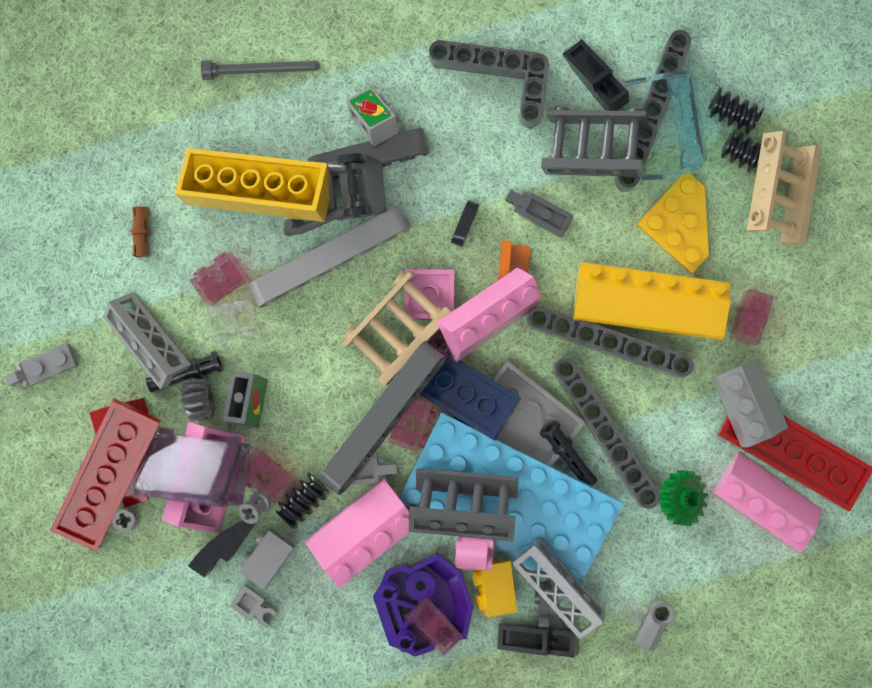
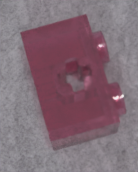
[189,252,251,307]
[729,289,774,346]
[388,399,435,452]
[236,448,297,504]
[404,598,463,655]

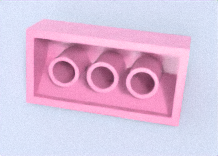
[437,268,542,362]
[162,422,245,533]
[711,452,822,553]
[305,478,410,588]

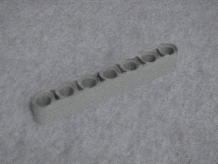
[248,206,410,308]

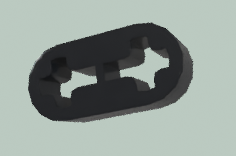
[451,200,480,247]

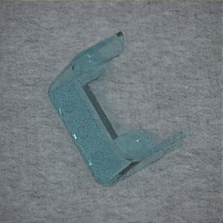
[625,68,708,180]

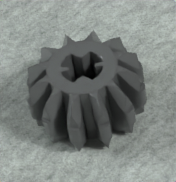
[181,378,215,421]

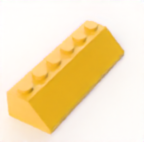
[175,148,330,222]
[573,262,730,340]

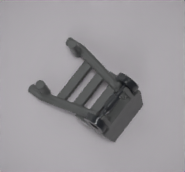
[284,153,387,236]

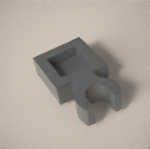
[534,582,552,629]

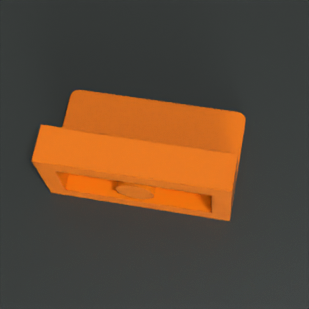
[498,240,530,280]

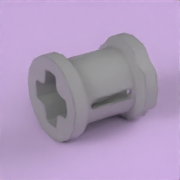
[238,491,271,524]
[112,508,140,532]

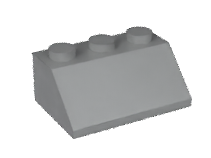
[711,358,788,447]

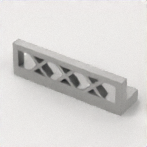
[103,292,191,390]
[512,537,606,640]

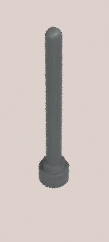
[201,60,320,80]

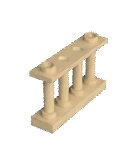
[747,131,822,245]
[341,271,453,386]

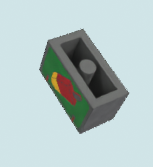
[222,371,268,428]

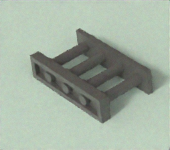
[541,107,649,177]
[409,468,519,541]

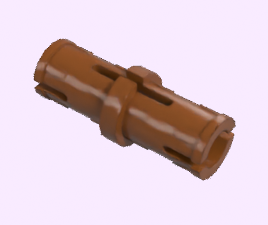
[130,206,151,257]

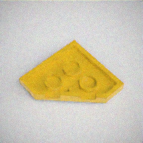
[636,170,709,274]

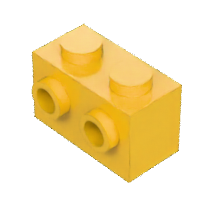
[472,558,517,617]

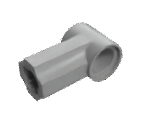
[633,598,674,652]

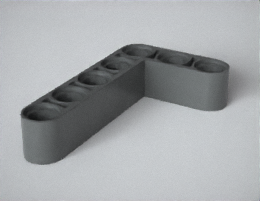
[429,40,549,128]

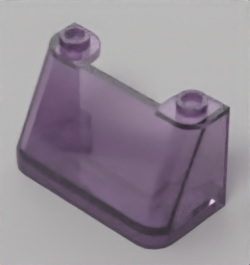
[133,427,250,507]

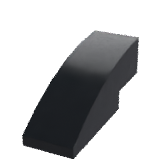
[563,39,629,111]
[188,520,256,578]
[497,623,579,658]

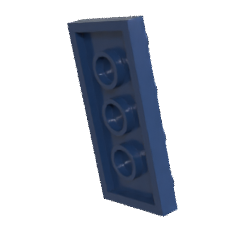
[420,347,522,441]

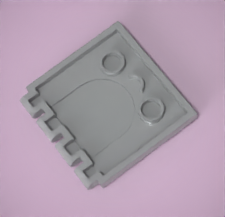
[492,360,586,466]

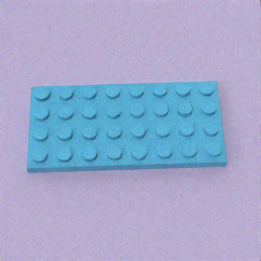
[400,411,623,584]

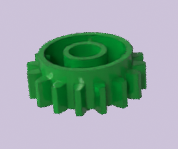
[660,470,708,526]

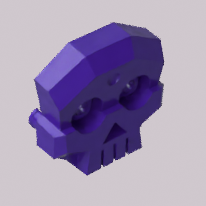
[373,552,473,657]

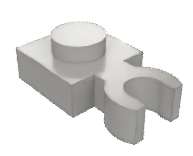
[230,584,278,627]

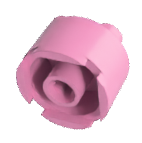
[455,536,494,571]

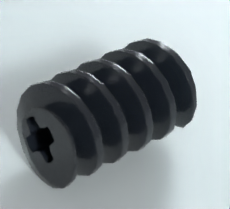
[708,87,765,135]
[721,129,761,177]
[275,472,330,529]

